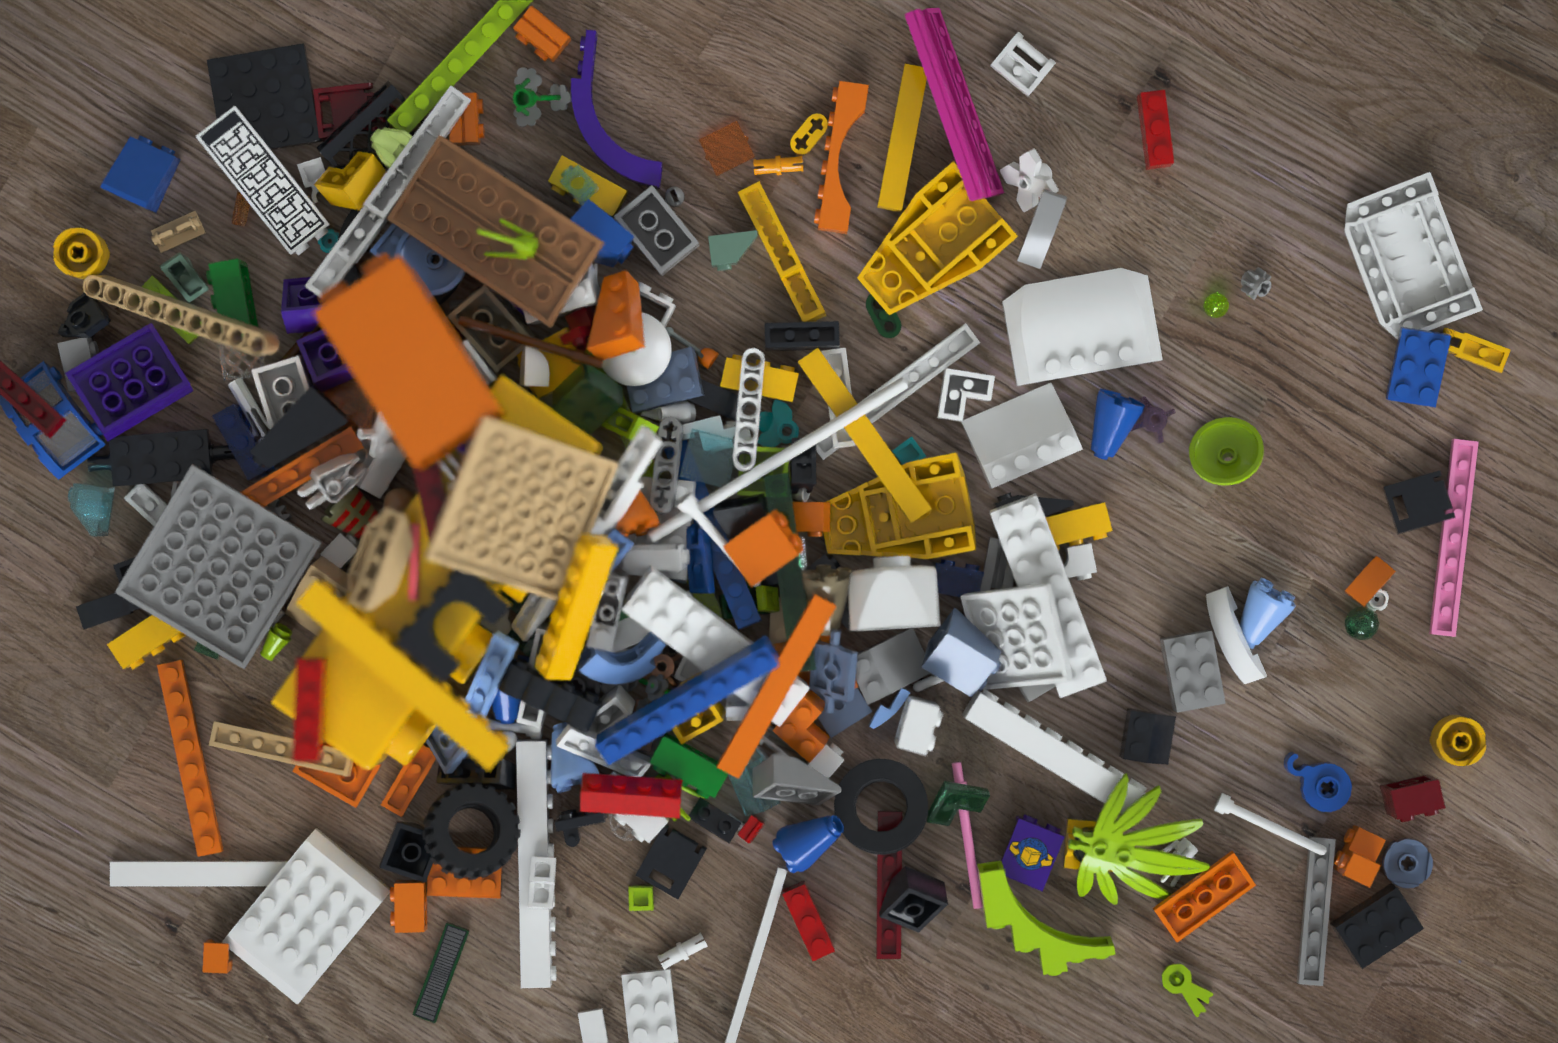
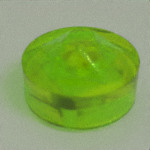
[1203,293,1229,318]

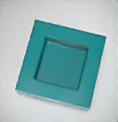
[892,436,926,465]

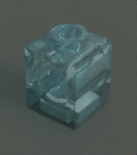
[560,165,599,206]

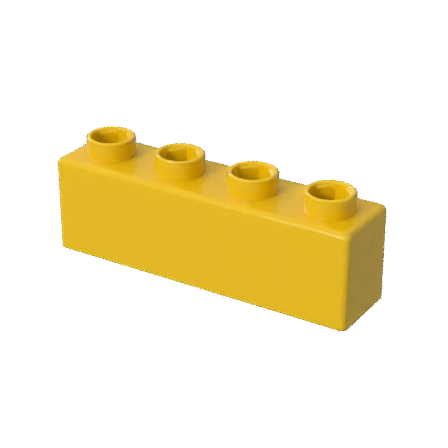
[271,375,603,769]

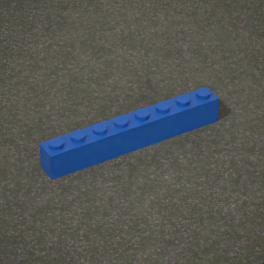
[595,636,779,765]

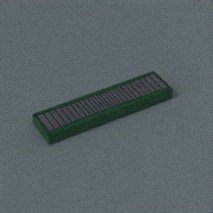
[412,922,470,1023]

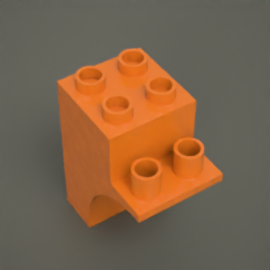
[313,253,507,471]

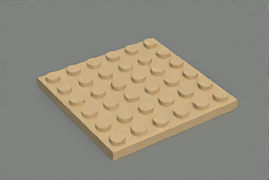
[424,415,619,601]

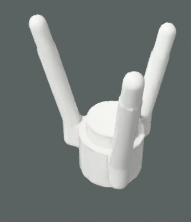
[1160,837,1198,887]

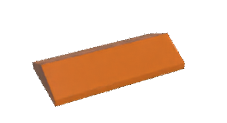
[1153,851,1256,942]

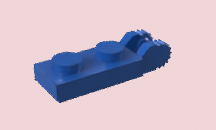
[686,524,715,594]

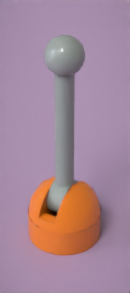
[665,327,719,369]

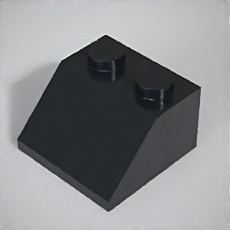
[1119,708,1176,765]
[879,866,948,933]

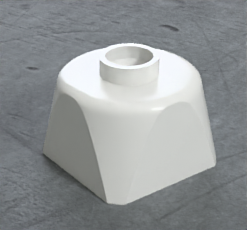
[849,556,941,631]

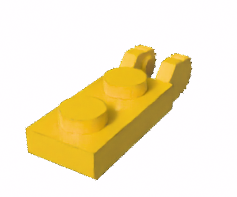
[1442,328,1511,373]

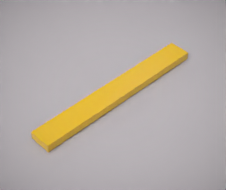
[798,348,932,524]

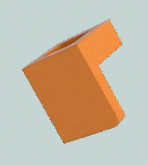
[203,939,232,973]

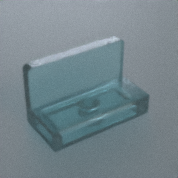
[728,758,781,816]

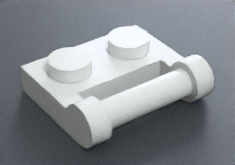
[990,32,1056,97]

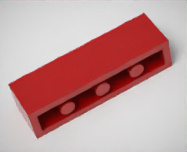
[293,657,328,762]
[580,773,682,818]

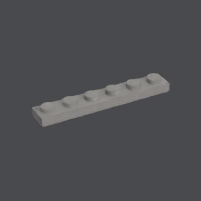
[1297,836,1336,986]

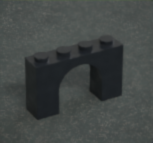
[397,569,512,683]

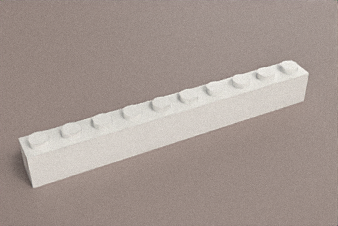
[516,739,557,988]

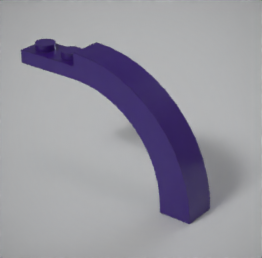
[571,30,663,189]

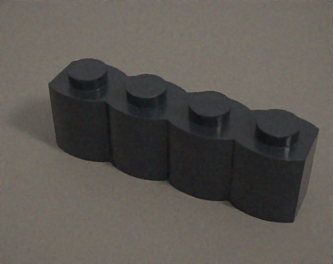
[498,658,602,732]

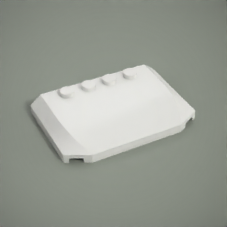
[1344,172,1483,340]
[1002,268,1163,386]

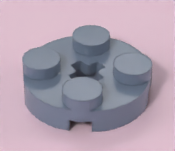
[1382,838,1433,888]

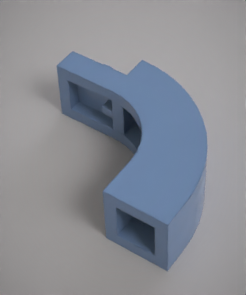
[577,631,666,684]

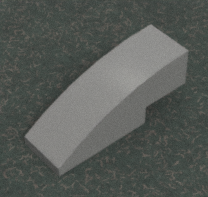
[1017,189,1067,269]

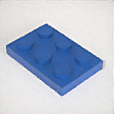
[1386,327,1451,407]

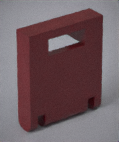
[313,83,378,139]

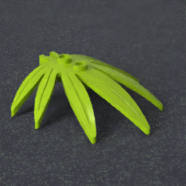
[1068,773,1210,905]

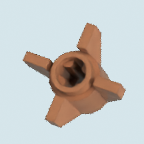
[642,653,683,688]

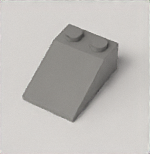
[855,628,930,704]
[752,753,841,805]

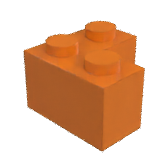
[772,690,830,763]
[1333,825,1386,888]

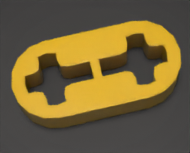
[790,113,828,156]

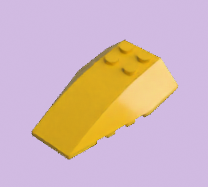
[857,161,1018,315]
[823,452,976,559]

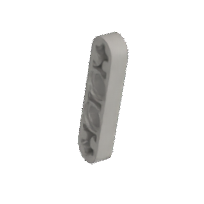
[650,417,684,514]

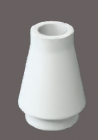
[658,400,696,424]

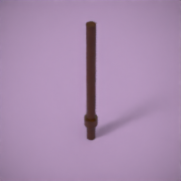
[458,315,604,369]

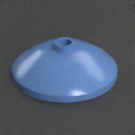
[395,232,466,295]

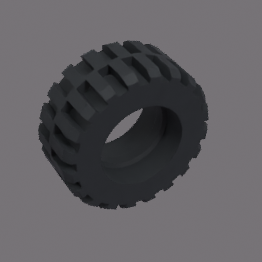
[422,782,521,880]

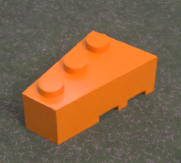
[587,270,645,360]

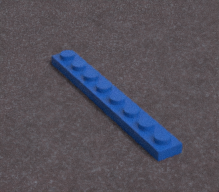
[664,440,762,630]

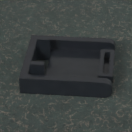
[1383,471,1456,535]
[636,825,707,899]

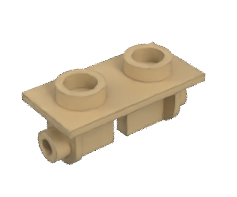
[151,211,206,253]

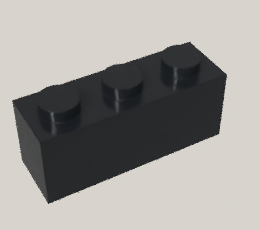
[765,321,840,351]

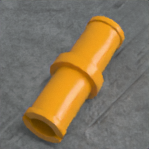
[753,155,804,175]

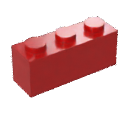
[1137,90,1174,170]
[782,880,835,961]

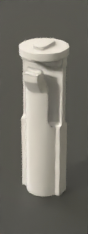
[228,377,270,442]

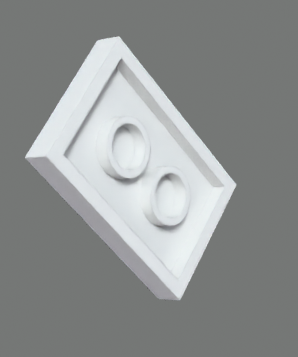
[621,968,679,1043]

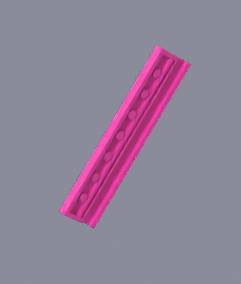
[905,8,1004,201]

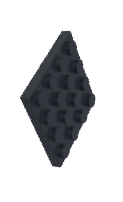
[207,43,322,150]

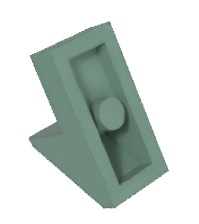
[160,252,209,303]

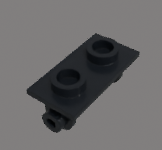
[689,797,741,843]

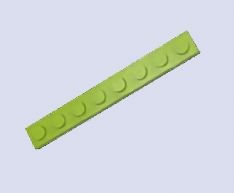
[386,0,533,133]

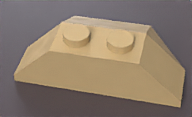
[348,507,414,611]

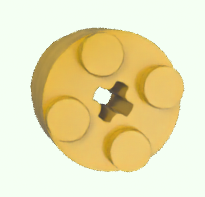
[53,228,110,279]
[1429,715,1486,766]

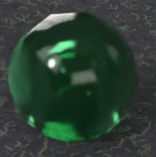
[1345,607,1380,640]

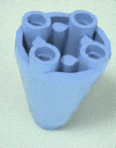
[1239,578,1296,649]
[551,722,599,793]

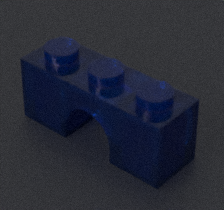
[212,404,275,481]

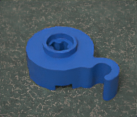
[1284,752,1352,812]

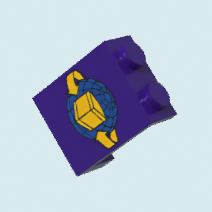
[1001,814,1065,892]

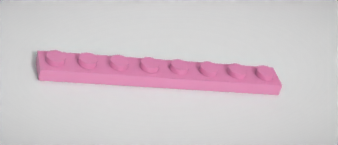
[1429,439,1479,637]

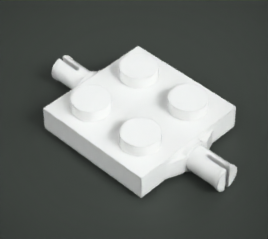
[358,413,407,458]

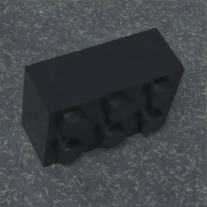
[1329,884,1424,969]

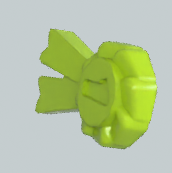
[1161,963,1213,1018]

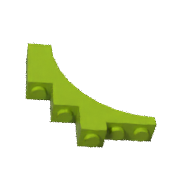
[977,860,1115,976]

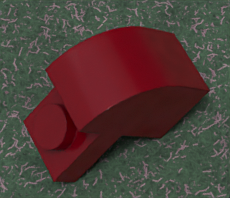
[559,306,597,351]

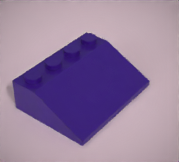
[65,323,194,441]

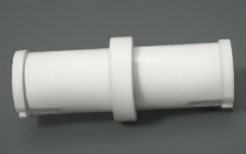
[657,933,708,970]

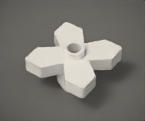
[1000,149,1059,212]

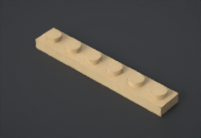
[209,721,354,777]

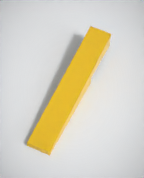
[877,64,927,212]
[738,181,826,322]

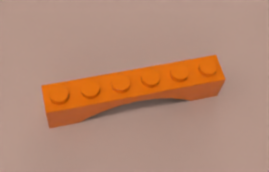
[814,81,869,234]

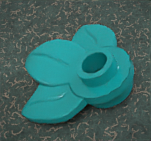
[757,399,799,447]

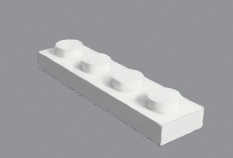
[821,348,856,449]
[556,724,652,777]

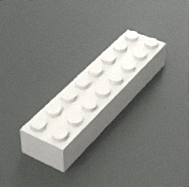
[990,493,1107,698]
[621,566,810,727]
[962,690,1147,814]

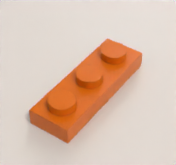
[381,744,436,817]

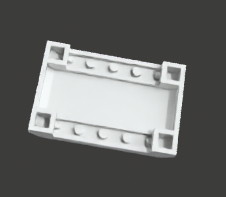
[222,828,390,1005]

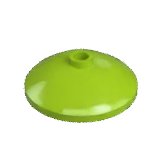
[1189,417,1264,485]

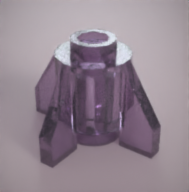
[1130,397,1176,444]

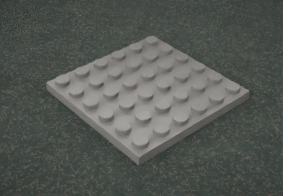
[115,464,322,669]

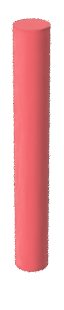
[408,524,420,600]

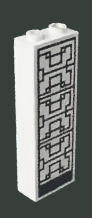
[196,106,331,256]

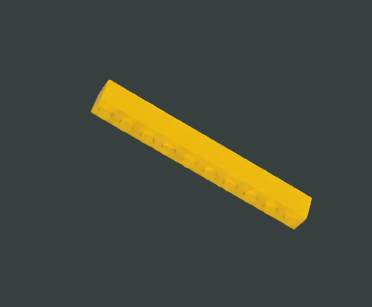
[296,579,511,770]

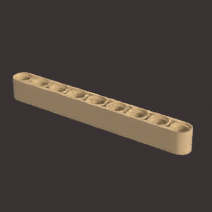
[83,275,279,355]

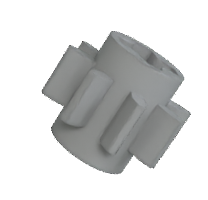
[1241,267,1271,300]

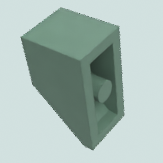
[708,230,758,271]

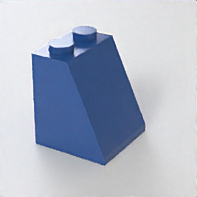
[100,135,181,213]
[570,199,635,267]

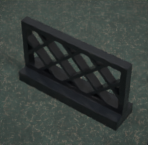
[317,81,425,169]

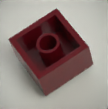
[1380,774,1446,822]

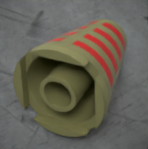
[320,485,380,540]

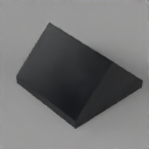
[379,821,433,883]

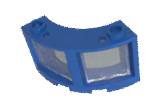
[0,361,106,480]

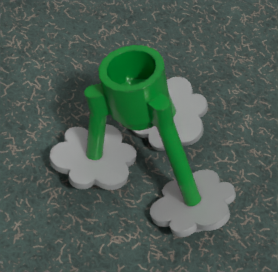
[513,67,572,127]

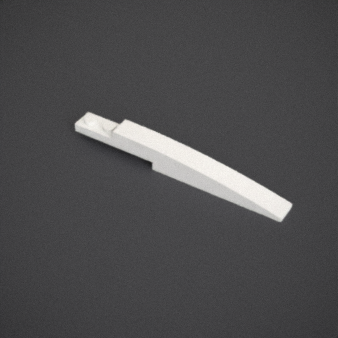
[305,86,471,297]
[511,426,662,641]

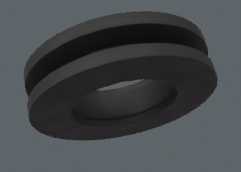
[834,759,928,855]

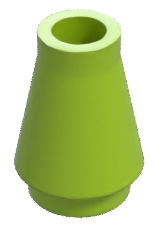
[260,623,292,661]

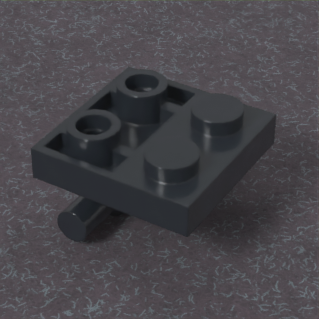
[554,809,608,847]

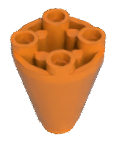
[615,490,660,538]

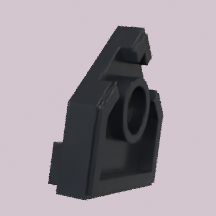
[58,292,111,338]

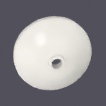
[602,313,672,386]

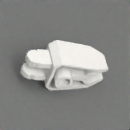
[297,453,366,509]

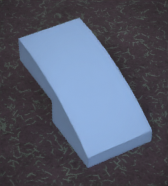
[869,688,910,729]

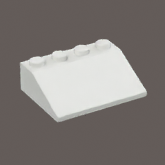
[961,383,1083,489]

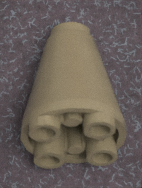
[802,564,851,636]

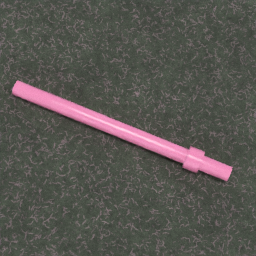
[951,762,983,909]

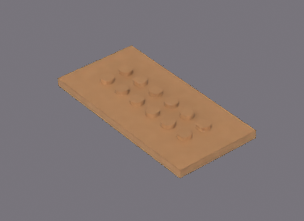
[387,135,605,327]

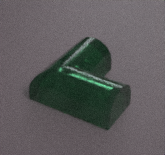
[926,781,990,826]

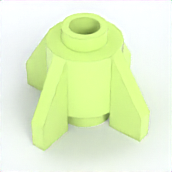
[370,127,412,169]

